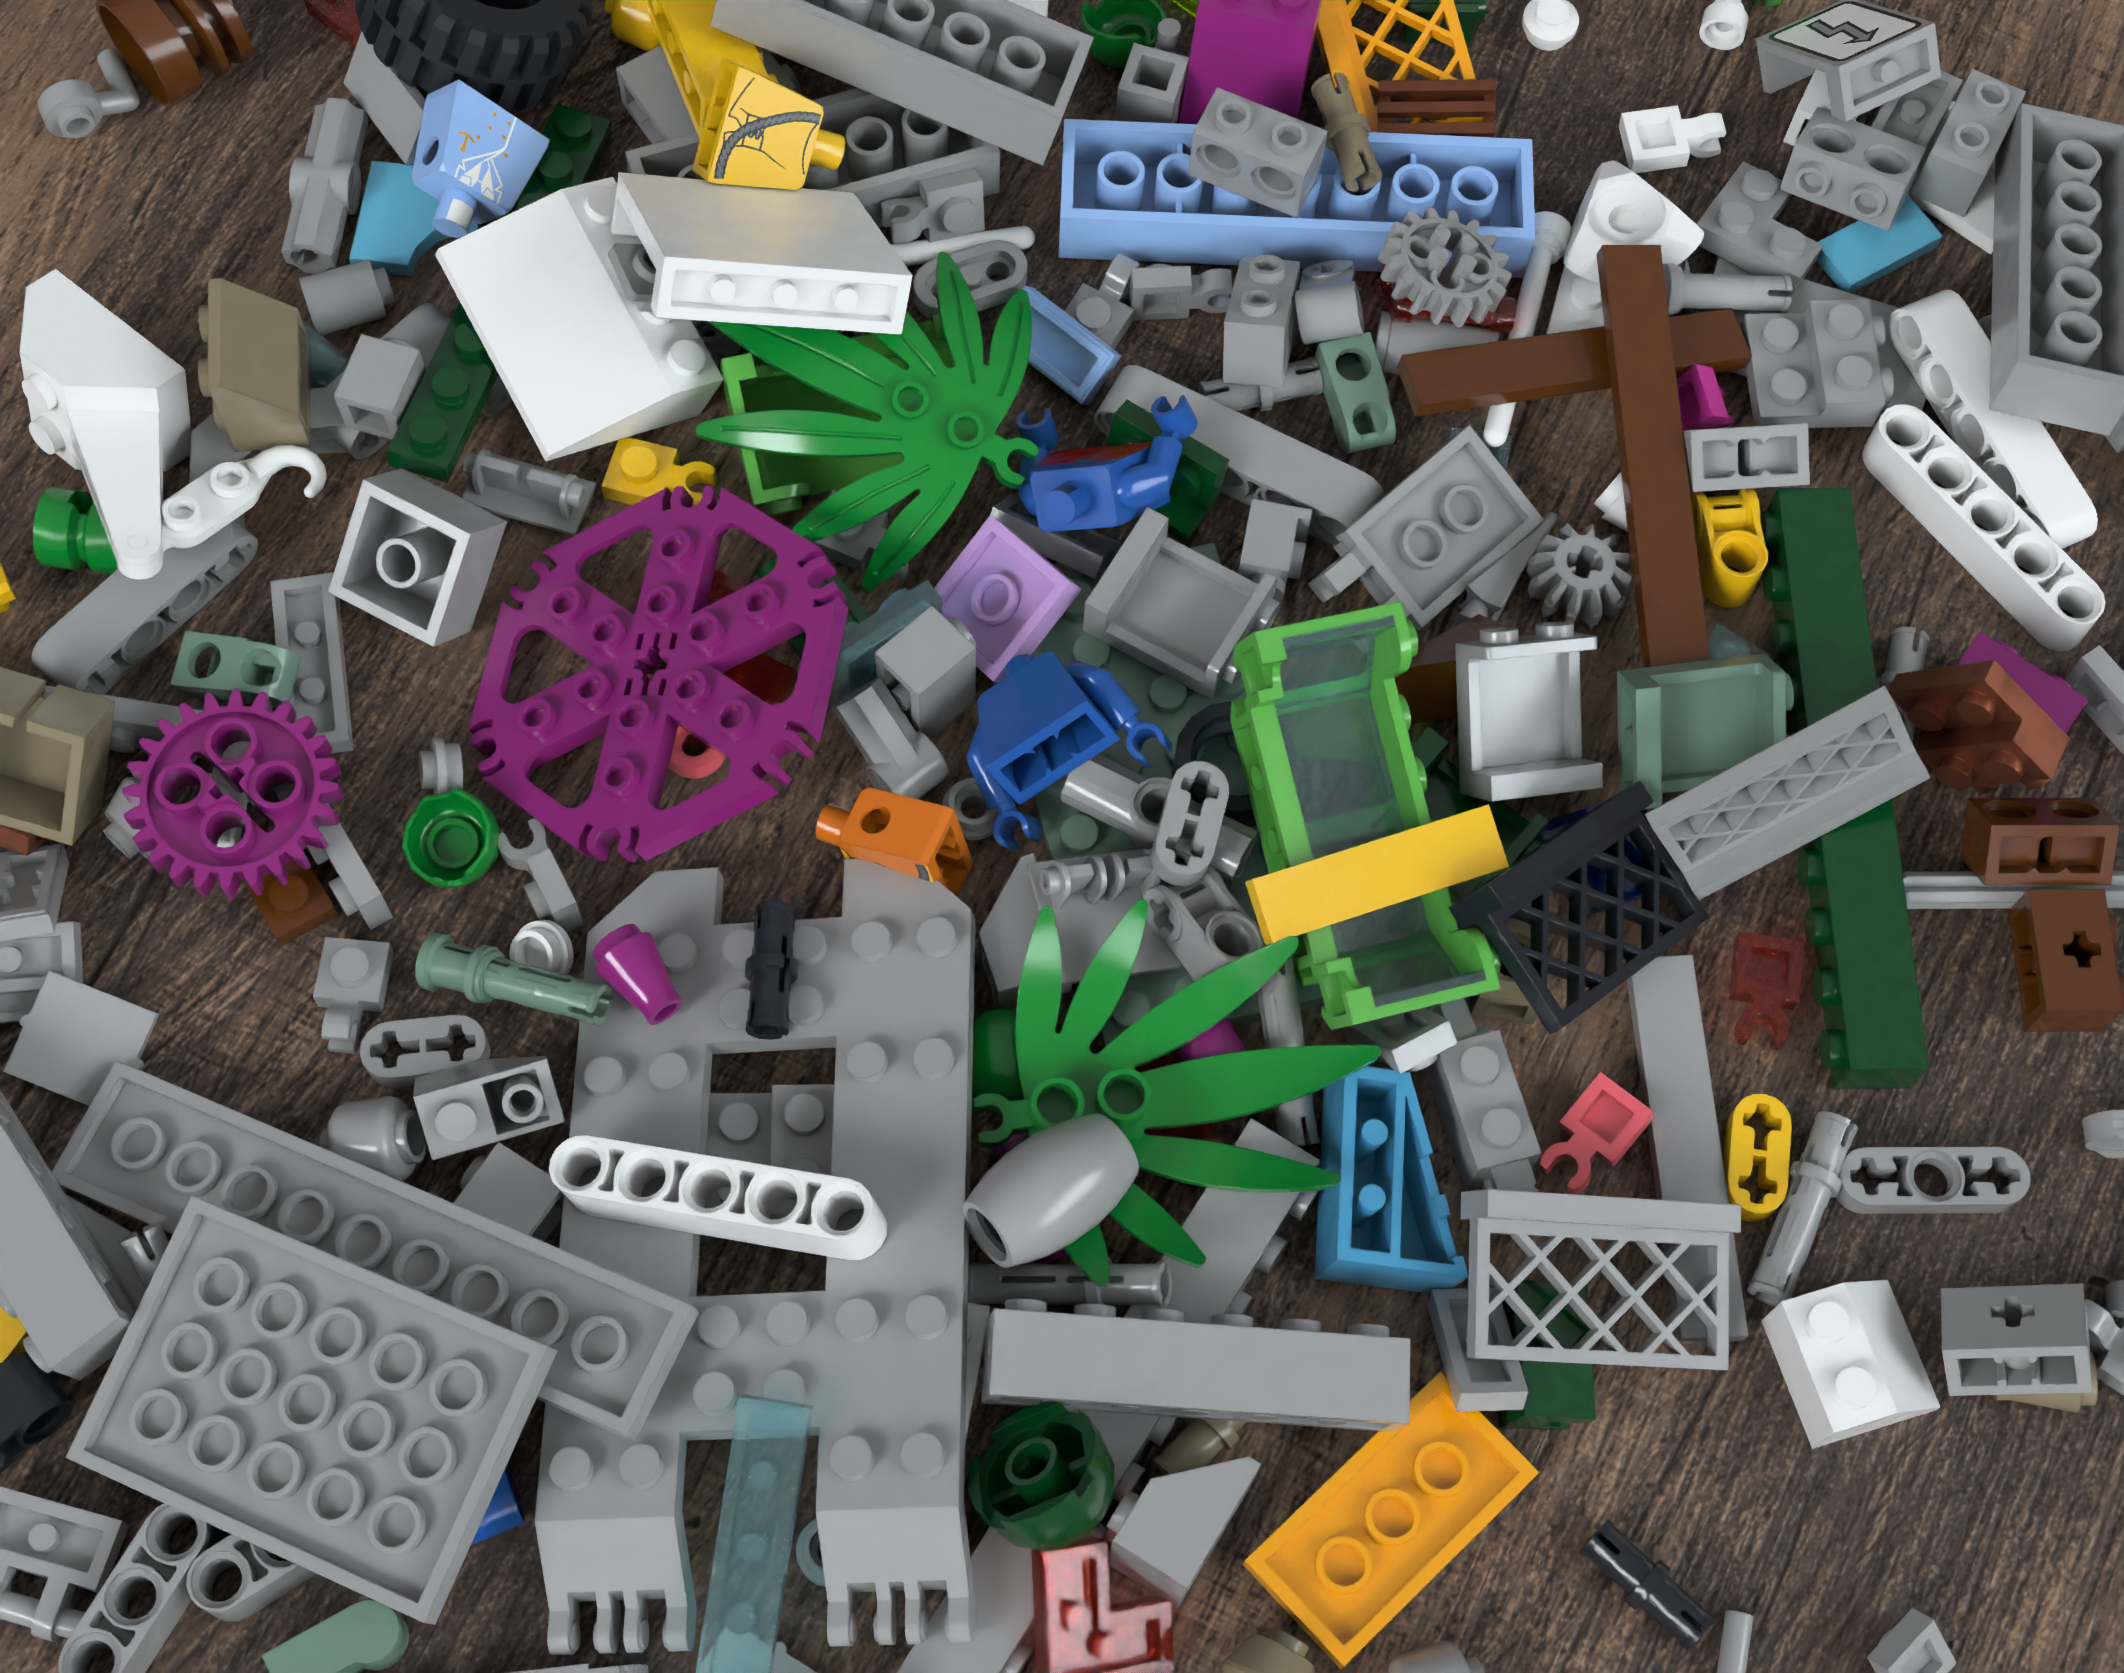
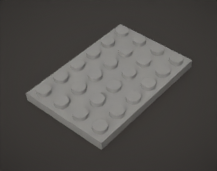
[65,1196,558,1625]

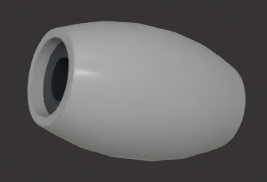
[962,1113,1139,1268]

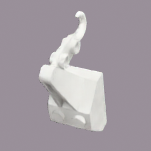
[19,269,327,580]

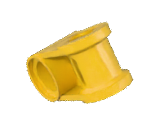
[1690,488,1768,608]

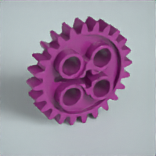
[122,689,344,899]

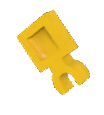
[601,437,717,507]

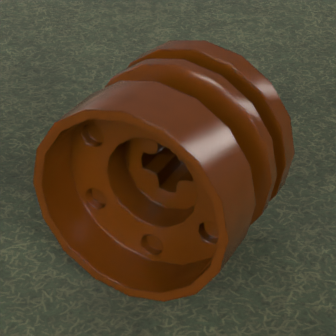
[95,0,253,108]

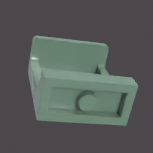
[1617,654,1794,809]

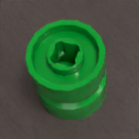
[33,487,118,575]

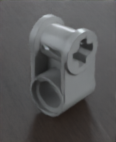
[1295,259,1364,344]
[1143,866,1263,982]

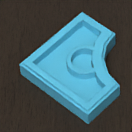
[349,161,482,276]

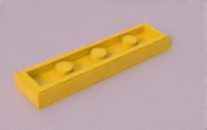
[1245,804,1509,945]

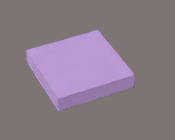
[916,515,1082,683]

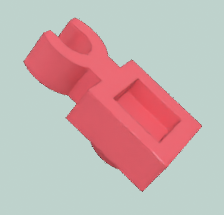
[1540,1072,1654,1195]

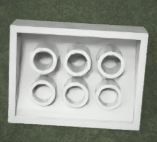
[435,177,723,461]

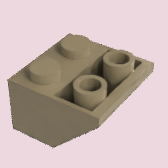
[198,278,311,452]

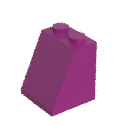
[1178,0,1322,124]

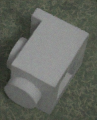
[1238,499,1313,601]

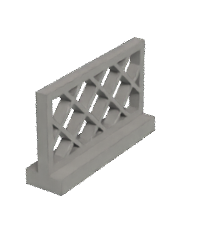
[1645,686,1930,900]
[1460,1189,1741,1370]

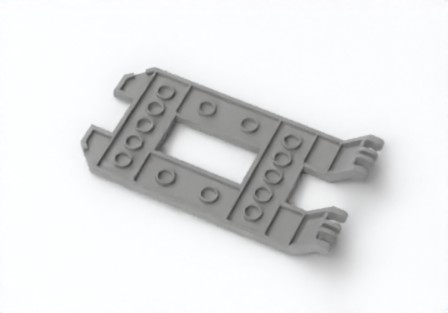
[535,858,976,1655]

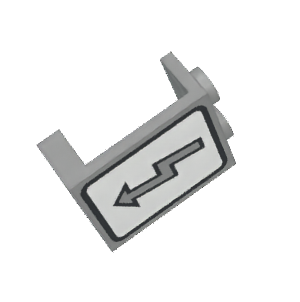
[1756,0,1941,121]

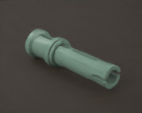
[415,933,613,1026]

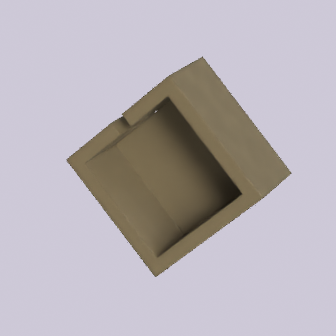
[0,667,115,846]

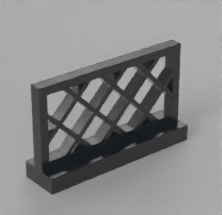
[1448,781,1709,1035]

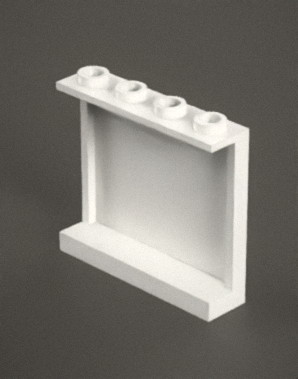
[611,172,912,334]

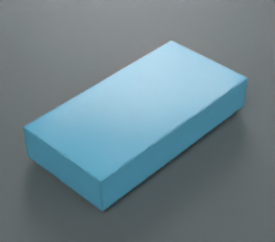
[1816,196,1943,293]

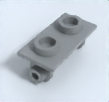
[462,449,597,536]

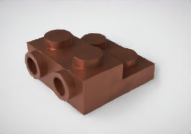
[1888,660,2070,794]

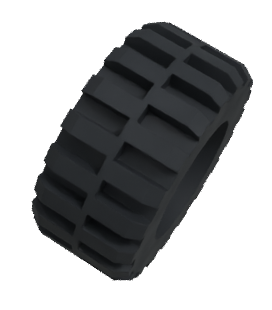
[355,0,593,112]

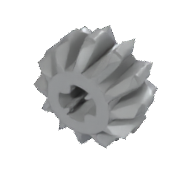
[1526,523,1632,629]

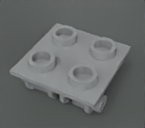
[1027,848,1182,985]

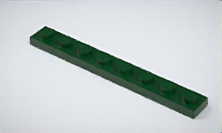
[387,104,612,483]

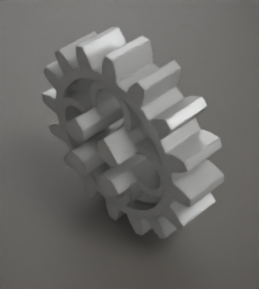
[1378,207,1512,327]

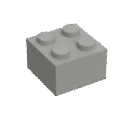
[328,468,507,647]

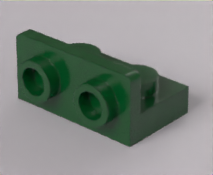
[1106,399,1230,541]

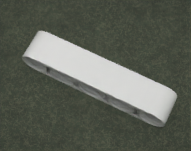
[1888,290,2098,549]
[1862,404,2106,651]
[549,1135,887,1260]

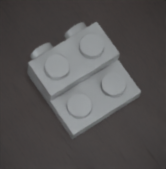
[1740,299,1894,428]
[705,1084,834,1220]

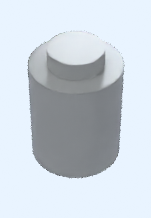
[299,259,395,336]

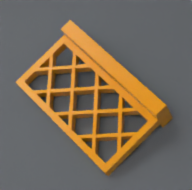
[1316,0,1483,132]

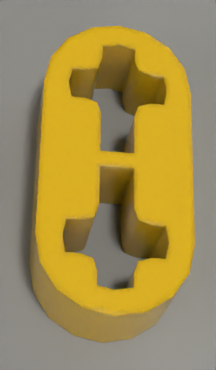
[1723,1094,1792,1222]

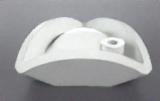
[1564,160,1704,283]

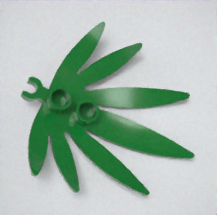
[696,252,1040,593]
[973,899,1381,1287]

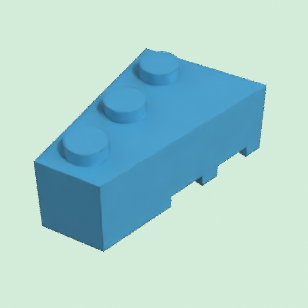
[1314,1066,1469,1294]

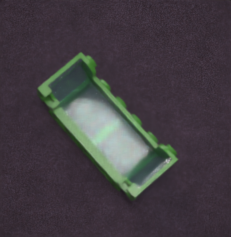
[1230,602,1501,1030]

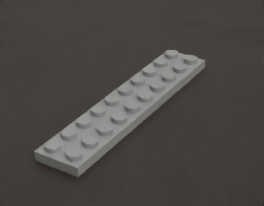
[51,1060,699,1442]

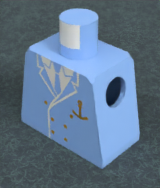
[412,80,550,238]

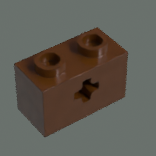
[2008,889,2124,1032]

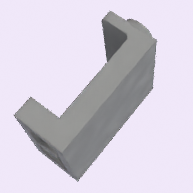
[1083,507,1281,700]
[1455,622,1603,802]

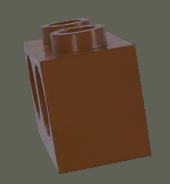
[1960,798,2120,885]

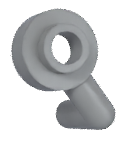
[38,49,140,138]

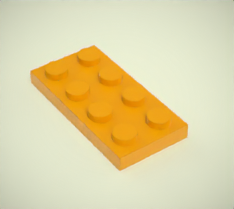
[1243,1371,1539,1670]

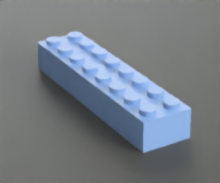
[1058,119,1535,278]

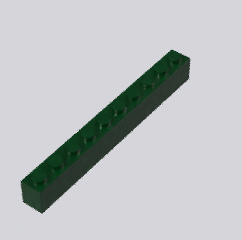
[1760,488,1929,1089]

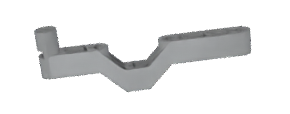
[31,303,513,695]

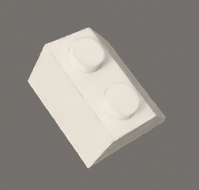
[1761,1280,1940,1449]

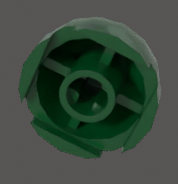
[967,1401,1115,1552]

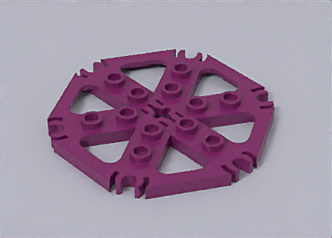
[468,485,849,862]

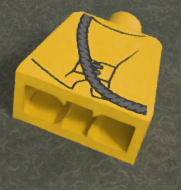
[692,58,845,190]

